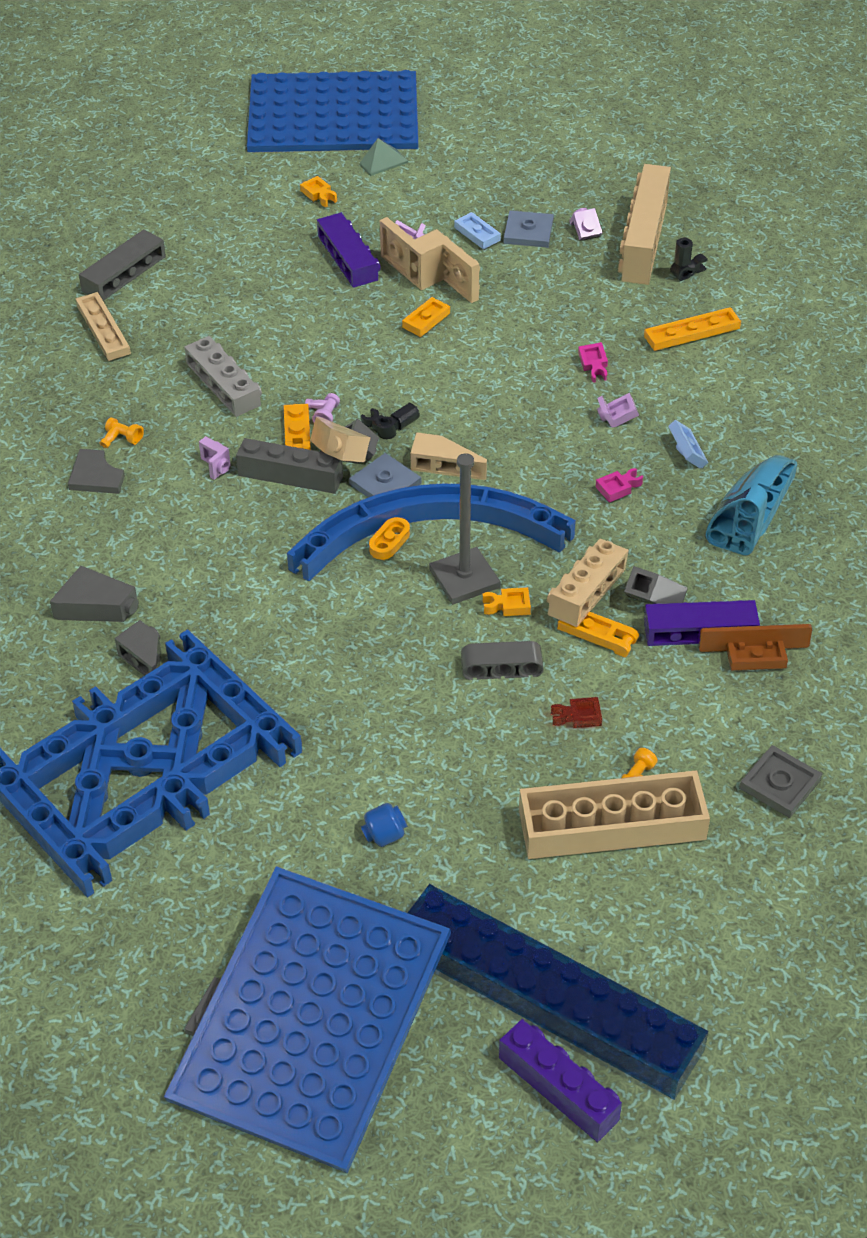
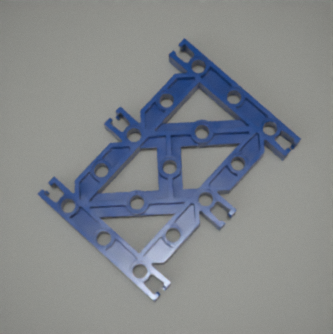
[0,629,302,898]

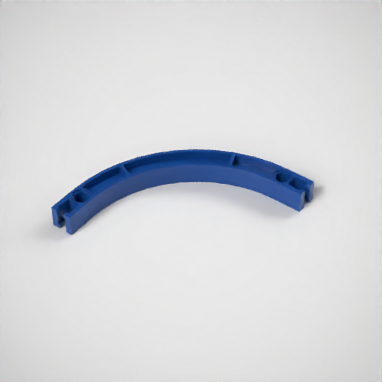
[287,484,576,581]

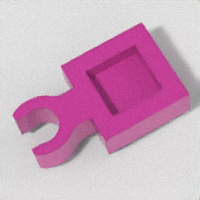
[578,342,608,383]
[595,468,643,503]

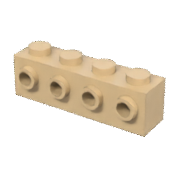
[547,538,629,627]

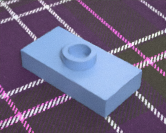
[454,212,501,249]
[668,420,708,468]

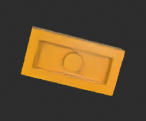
[402,297,450,337]

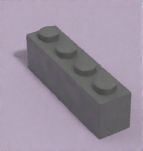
[79,229,166,301]
[236,438,343,494]

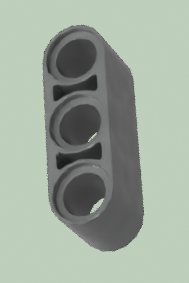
[461,641,544,680]

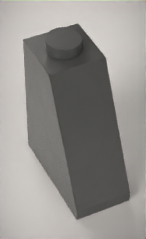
[50,566,139,622]

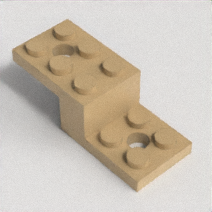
[380,217,480,303]

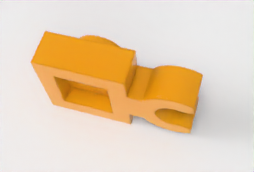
[300,176,337,207]
[482,587,531,616]

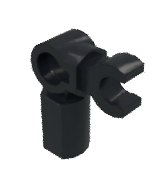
[670,237,708,281]
[361,402,420,440]

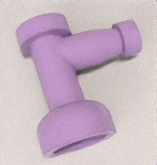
[305,393,340,423]

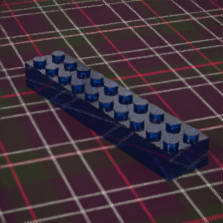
[408,884,709,1100]

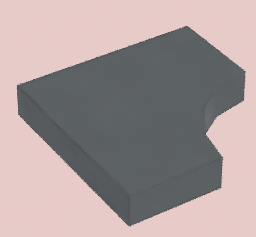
[68,449,125,494]

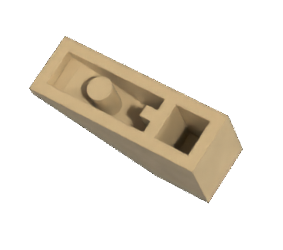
[310,416,370,462]
[411,433,487,480]

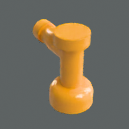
[99,417,144,448]
[621,748,658,778]

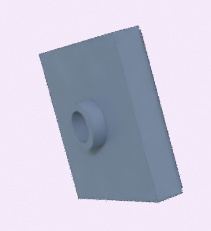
[504,210,554,248]
[349,453,421,498]

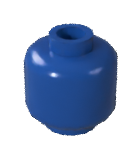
[361,803,408,847]

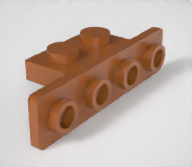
[699,624,812,671]

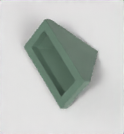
[360,138,408,176]

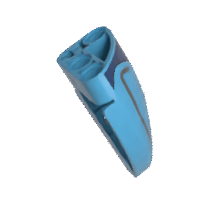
[705,455,797,556]

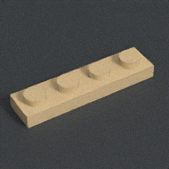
[76,292,131,361]

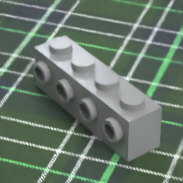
[184,336,262,417]

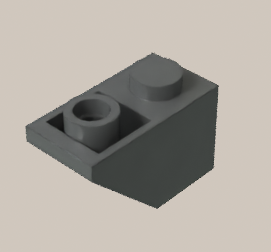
[624,566,688,604]

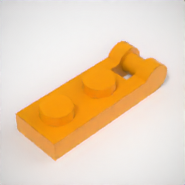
[284,404,311,450]
[557,612,639,657]

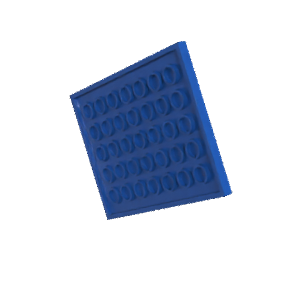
[247,70,418,152]
[164,866,451,1173]

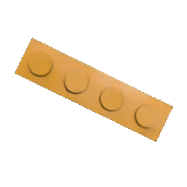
[644,307,741,351]

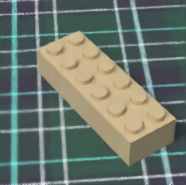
[618,164,671,285]
[519,770,710,859]

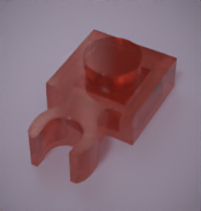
[551,697,602,728]

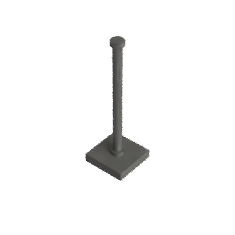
[429,453,501,605]

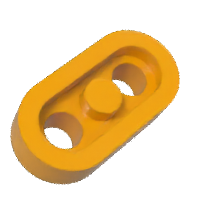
[369,517,410,560]

